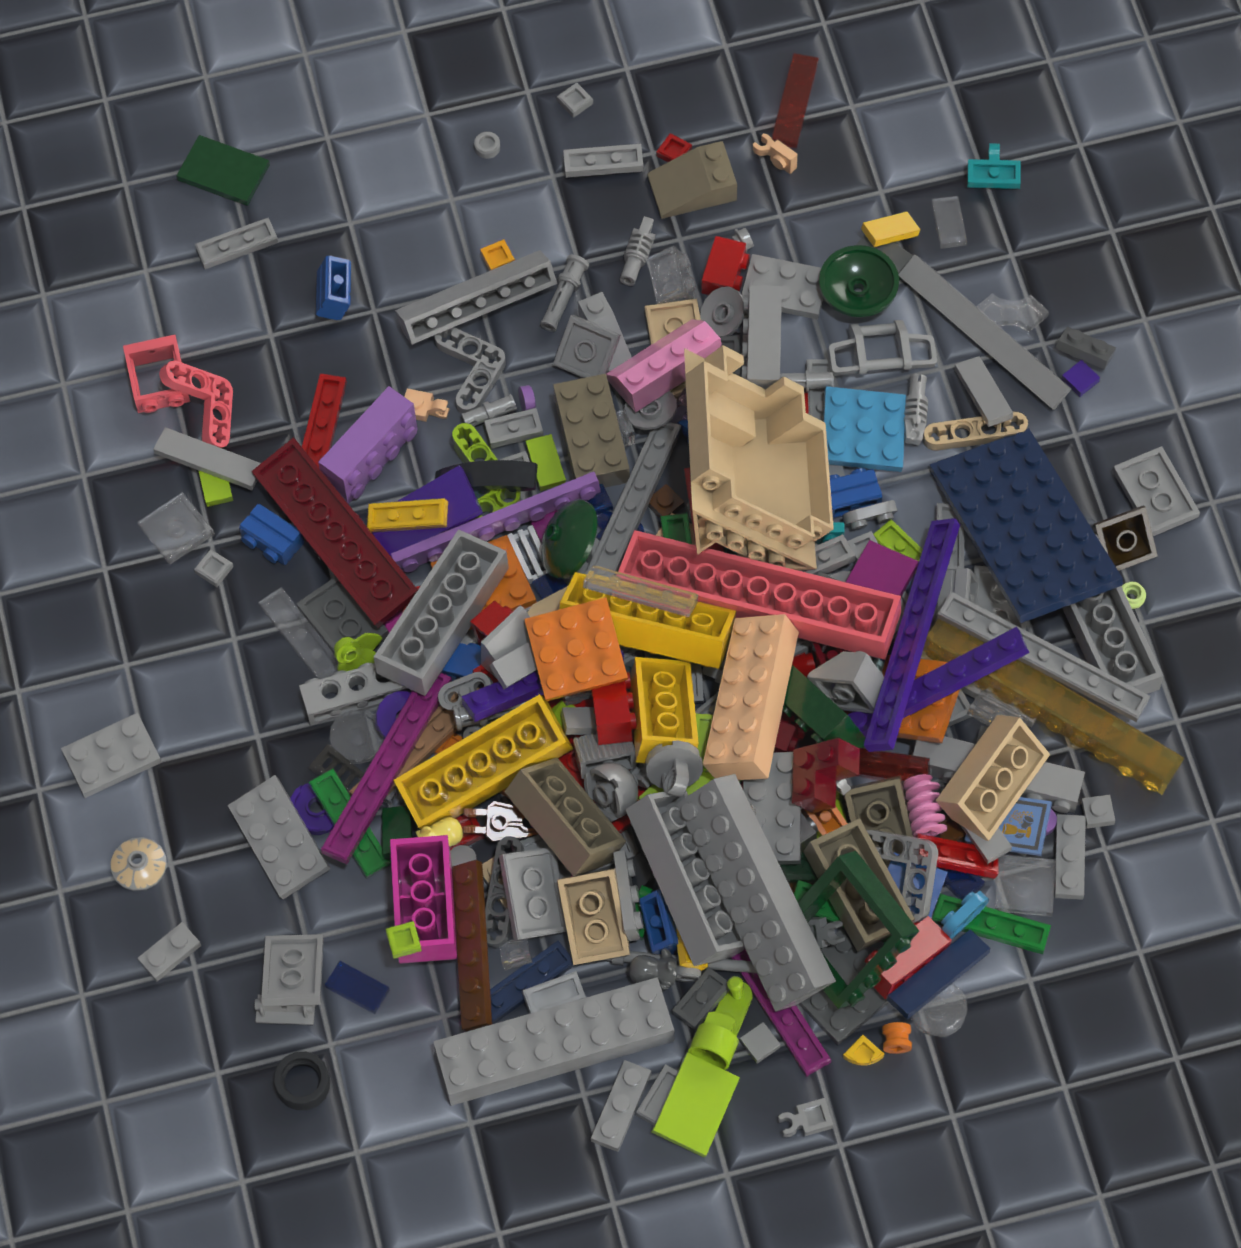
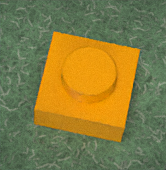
[480,239,515,271]

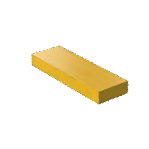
[367,498,448,533]

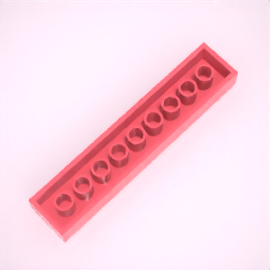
[617,530,901,660]

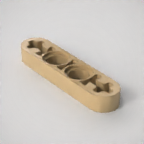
[923,412,1028,451]

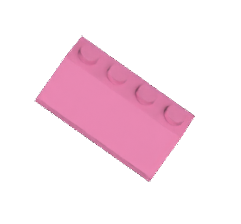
[606,319,722,413]

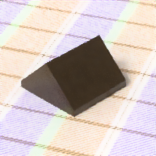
[1092,505,1158,571]

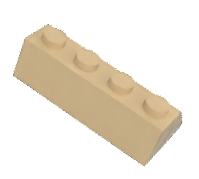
[936,715,1050,841]

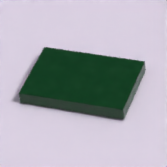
[176,135,270,206]

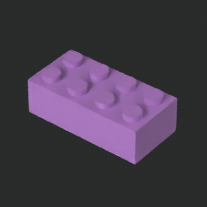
[318,386,417,504]

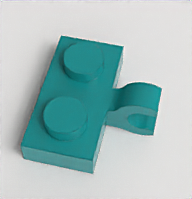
[967,143,1021,189]

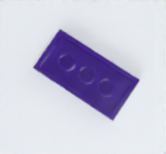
[367,465,483,557]

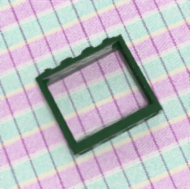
[798,851,919,1009]

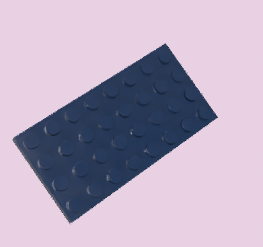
[930,428,1123,623]

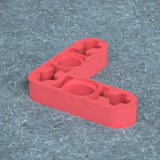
[159,361,233,448]

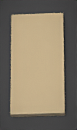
[644,299,701,401]

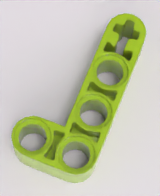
[452,423,521,520]

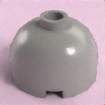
[584,762,638,822]

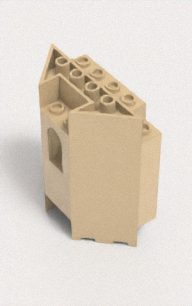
[684,345,834,570]

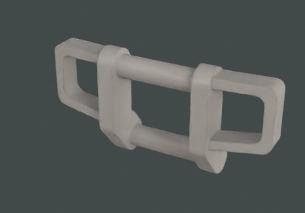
[827,320,937,376]

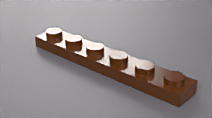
[452,860,492,1032]

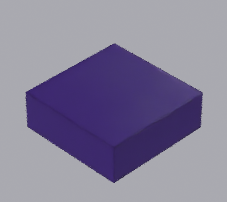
[1061,360,1100,397]

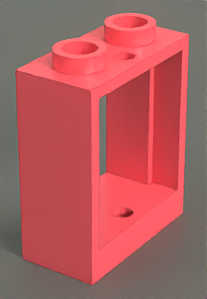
[123,335,191,413]

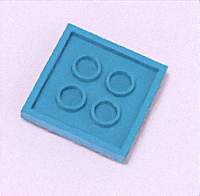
[823,386,906,472]

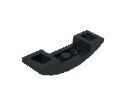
[435,460,538,492]

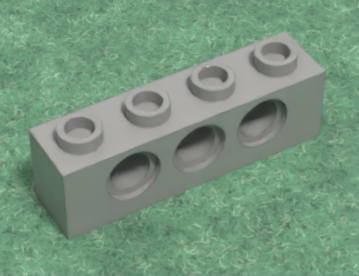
[299,663,413,726]

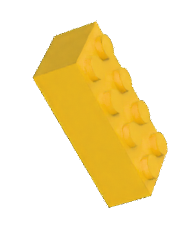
[630,657,699,763]

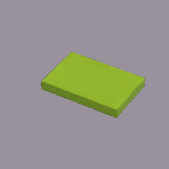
[652,1052,740,1157]

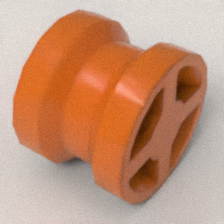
[882,1022,912,1054]

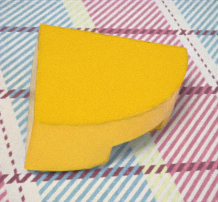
[843,1035,884,1065]

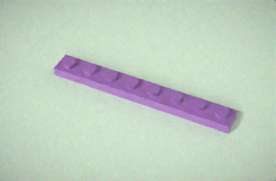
[391,471,601,572]

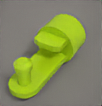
[688,976,753,1070]

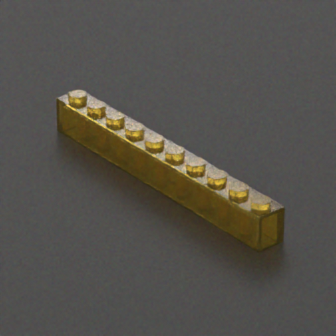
[923,619,1184,795]

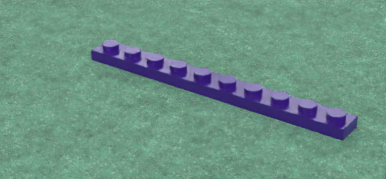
[864,518,960,752]

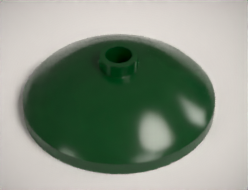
[819,245,899,317]
[541,499,597,579]

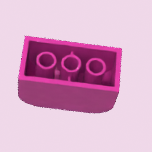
[390,835,457,964]

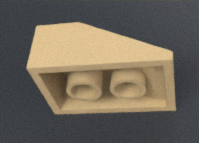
[557,868,630,965]

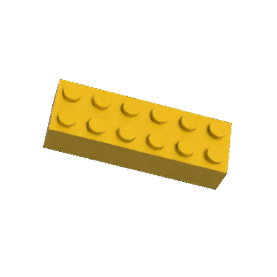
[559,572,736,669]
[394,694,573,829]

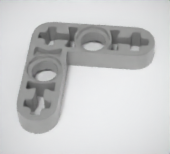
[435,327,506,414]
[866,830,938,923]

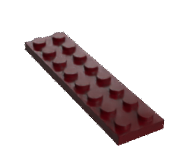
[251,437,418,628]

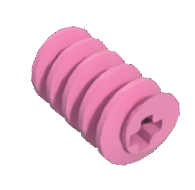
[903,774,947,837]

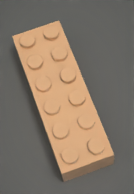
[703,614,799,780]

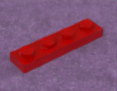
[302,374,347,469]

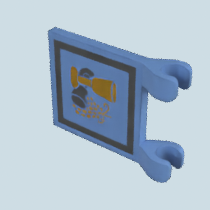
[965,797,1052,856]

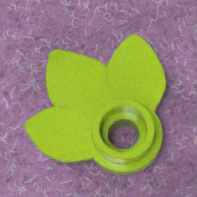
[334,633,382,671]

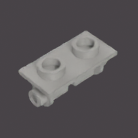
[255,995,315,1025]

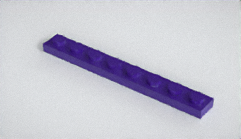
[848,627,1030,738]

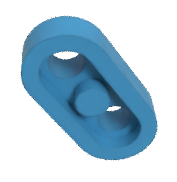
[941,891,989,939]

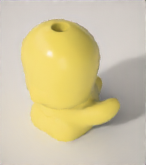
[416,817,463,847]

